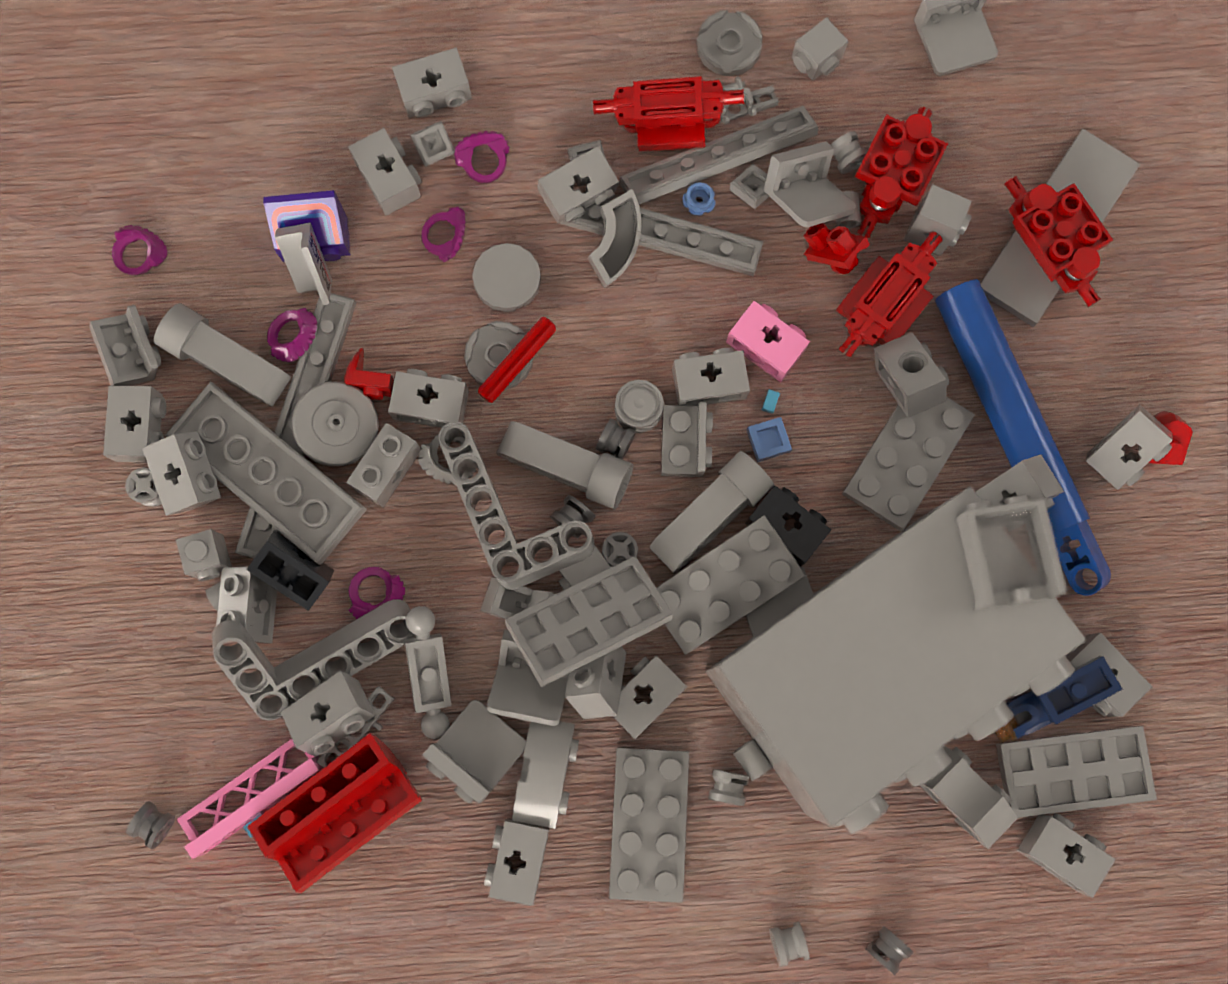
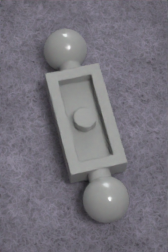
[404,606,452,740]

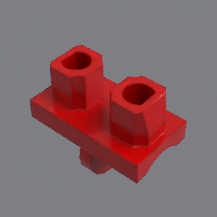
[804,223,870,275]

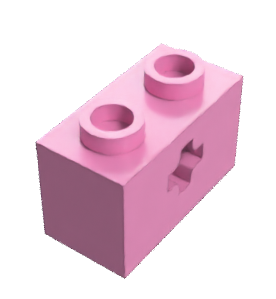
[726,301,810,383]

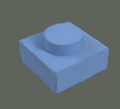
[746,417,792,462]

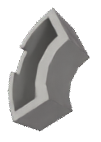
[587,189,642,288]
[512,721,579,829]
[920,745,1018,849]

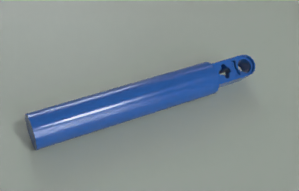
[935,279,1111,596]

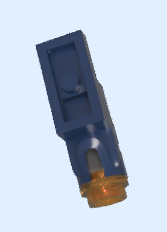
[995,656,1123,743]

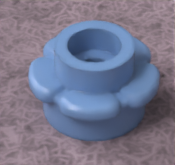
[682,182,716,216]

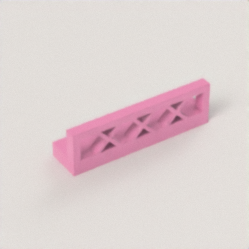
[177,739,323,859]

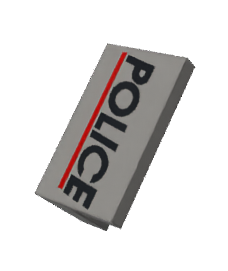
[275,223,332,305]

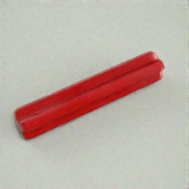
[478,316,556,403]

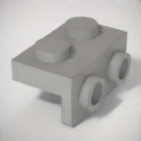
[89,305,161,386]

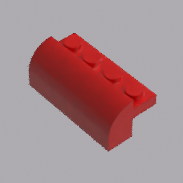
[247,733,423,893]

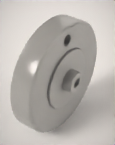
[292,381,379,467]

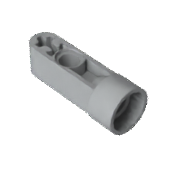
[154,303,291,407]
[496,421,634,510]
[649,451,775,574]

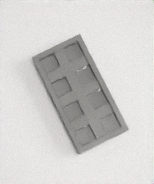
[842,397,975,531]
[656,515,806,655]
[506,556,673,687]
[996,726,1157,818]
[609,747,689,903]

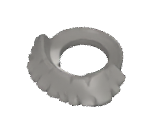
[418,434,476,485]

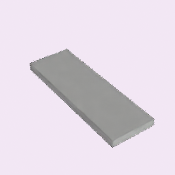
[980,129,1140,327]
[166,381,367,565]

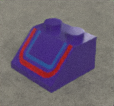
[263,190,351,262]

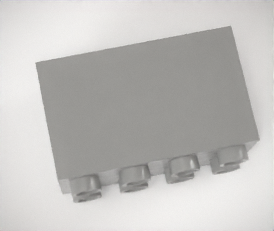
[705,486,1086,833]

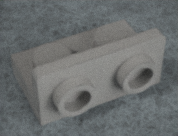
[661,402,713,477]
[216,567,277,643]

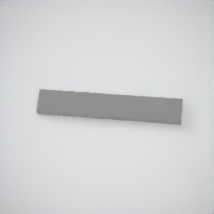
[619,106,818,204]
[559,190,764,277]

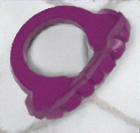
[454,131,510,183]
[421,207,466,262]
[112,225,168,276]
[267,307,318,362]
[348,567,406,619]

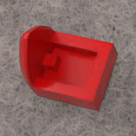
[344,348,394,400]
[1148,411,1193,465]

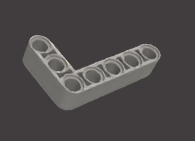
[438,421,595,589]
[212,599,415,720]

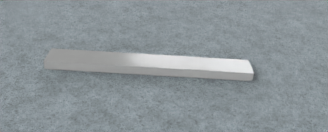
[235,293,356,559]

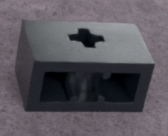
[745,486,832,567]
[247,530,334,611]

